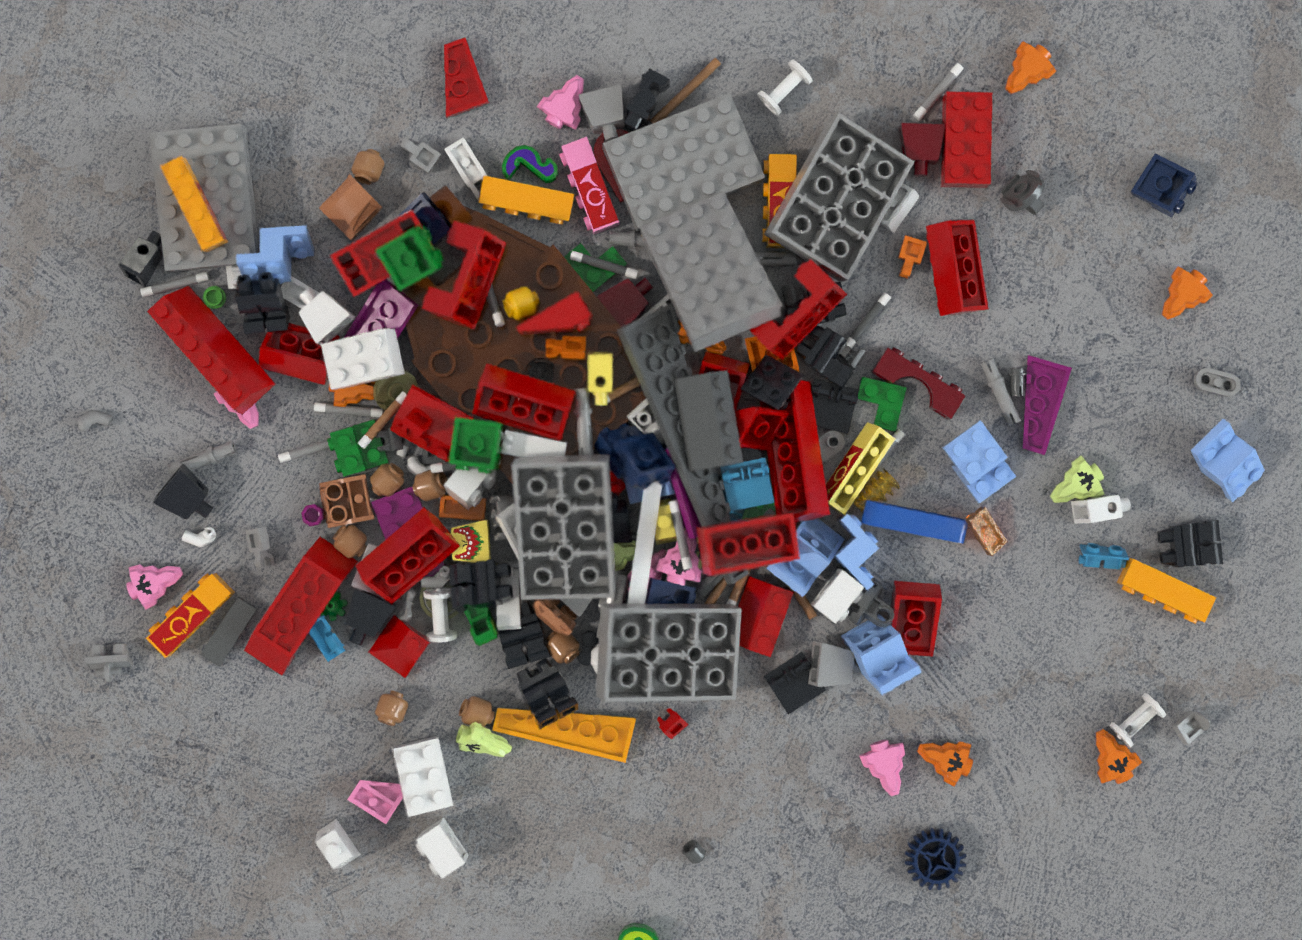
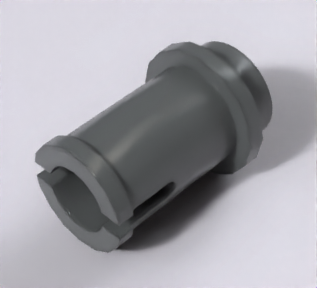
[1008,368,1027,396]

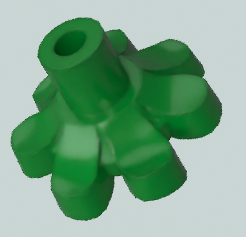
[321,591,348,621]

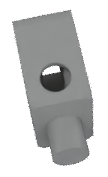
[579,85,625,142]
[808,641,861,687]

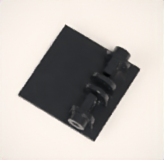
[740,355,804,410]
[812,379,859,434]
[764,652,826,715]

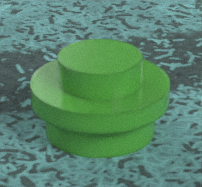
[203,286,226,309]

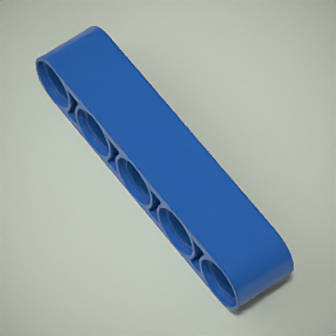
[861,500,969,544]

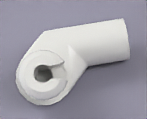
[406,456,431,476]
[182,527,216,547]

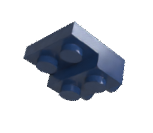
[1131,153,1198,218]
[396,192,452,248]
[594,423,643,479]
[613,432,676,490]
[645,578,696,604]

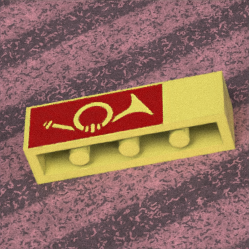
[826,422,895,515]

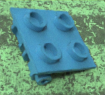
[720,458,774,511]

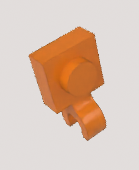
[898,235,927,279]
[545,336,586,359]

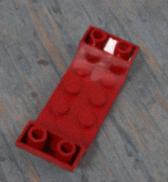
[244,536,358,676]

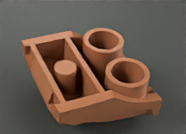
[319,174,382,241]
[319,474,374,528]
[533,599,577,636]

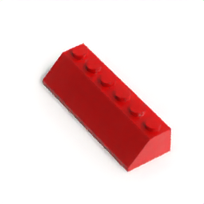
[147,286,276,415]
[760,380,830,522]

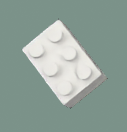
[321,329,405,390]
[391,736,454,817]

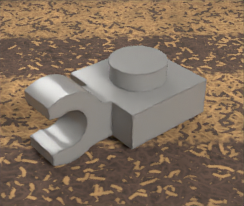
[400,138,441,174]
[245,527,274,568]

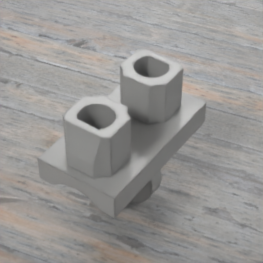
[85,644,133,682]

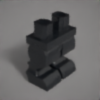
[624,68,670,132]
[235,272,290,334]
[1157,520,1223,567]
[449,560,513,613]
[496,602,551,669]
[517,658,579,730]

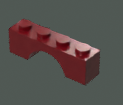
[871,347,965,420]

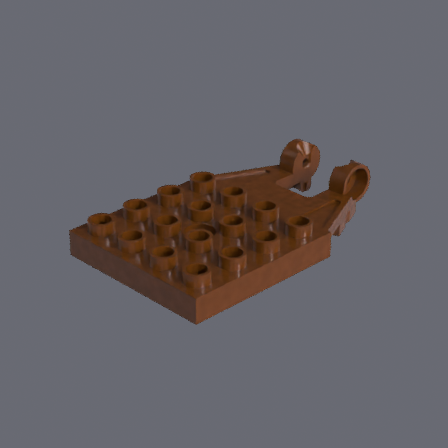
[394,185,646,484]

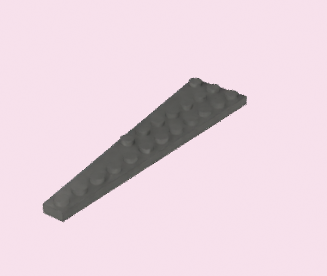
[617,304,749,585]

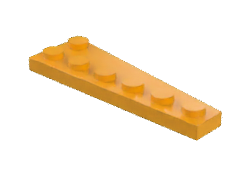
[492,707,636,763]

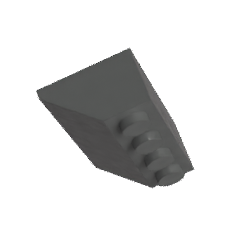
[674,371,743,471]

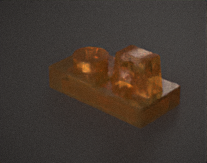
[965,506,1008,556]

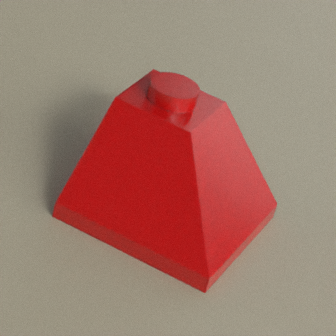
[368,615,431,678]

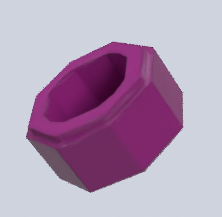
[301,504,325,526]

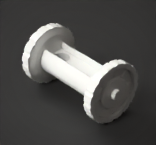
[757,60,813,116]
[423,587,457,642]
[1109,693,1166,748]

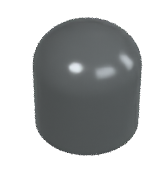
[682,840,705,864]

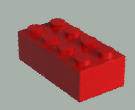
[941,92,992,188]
[696,512,800,576]

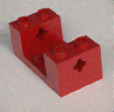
[330,209,434,297]
[421,221,507,330]
[749,259,847,360]

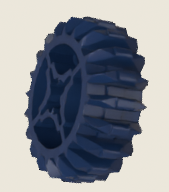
[904,828,967,890]

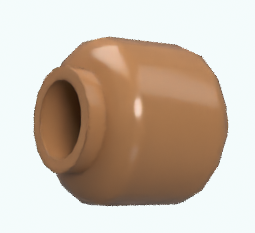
[351,149,385,185]
[370,463,404,497]
[413,469,447,502]
[333,524,367,558]
[546,631,580,664]
[375,690,408,726]
[459,696,495,727]

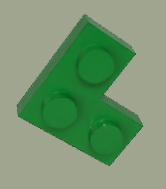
[564,243,627,292]
[858,377,906,432]

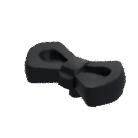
[577,631,599,666]

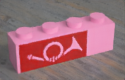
[559,137,619,235]

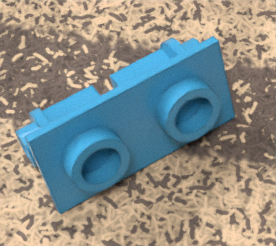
[1079,543,1129,570]
[309,615,345,662]

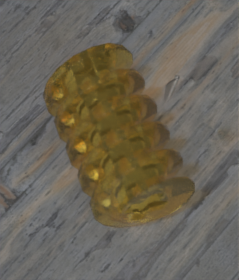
[853,468,901,513]

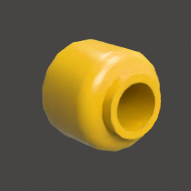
[503,287,539,320]

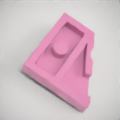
[347,780,403,824]

